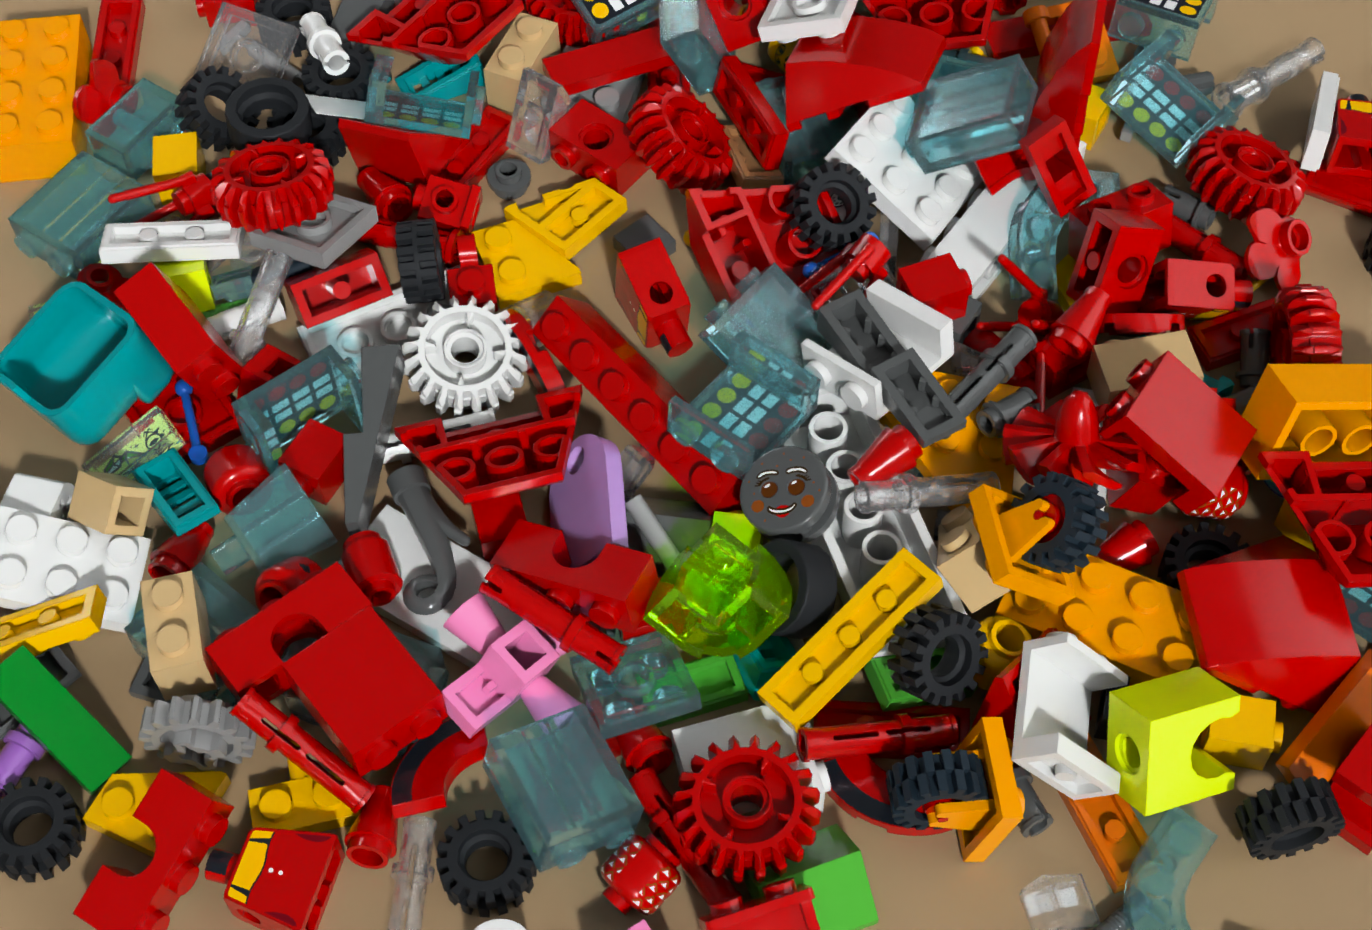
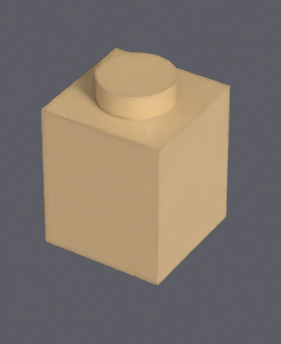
[67,470,155,536]

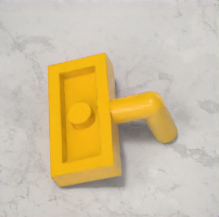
[247,729,361,832]

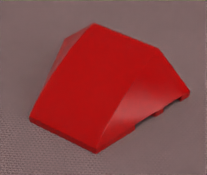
[346,0,525,64]
[862,0,995,50]
[1029,0,1107,149]
[785,16,947,132]
[685,184,843,360]
[394,384,583,506]
[1257,451,1372,588]
[1177,535,1361,714]

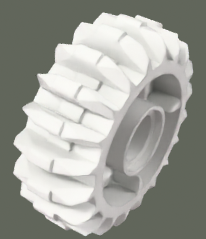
[402,295,528,418]

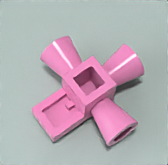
[441,592,585,742]

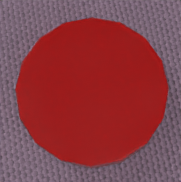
[1098,313,1185,335]

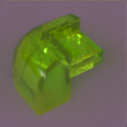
[643,522,793,659]

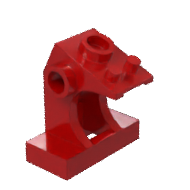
[973,114,1097,218]

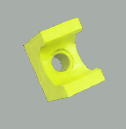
[1106,667,1241,817]

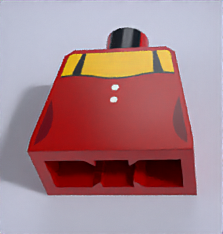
[1324,94,1372,178]
[615,237,693,357]
[1137,258,1253,321]
[205,827,345,930]

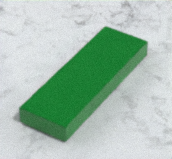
[0,645,132,796]

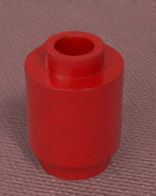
[341,530,403,607]

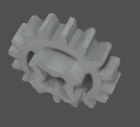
[138,695,257,770]

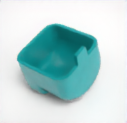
[0,281,174,445]

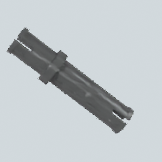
[943,323,1038,439]

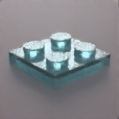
[569,628,702,740]

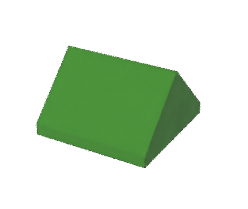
[744,824,879,930]

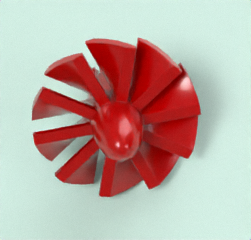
[1002,390,1147,490]

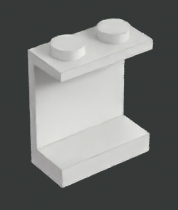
[801,279,954,421]
[1011,631,1128,800]

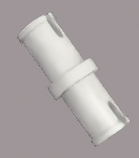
[299,12,350,76]

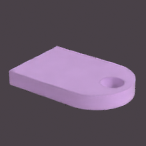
[549,434,629,568]

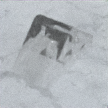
[506,67,574,165]

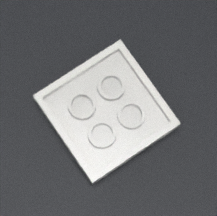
[824,96,983,251]

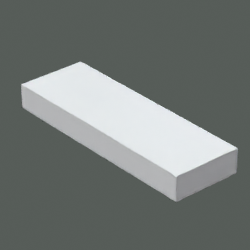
[1300,71,1340,172]
[99,219,245,264]

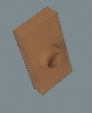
[724,125,784,189]

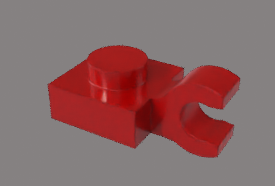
[447,234,498,312]

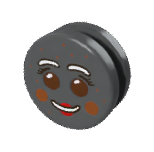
[740,446,840,543]

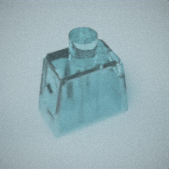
[209,463,338,576]

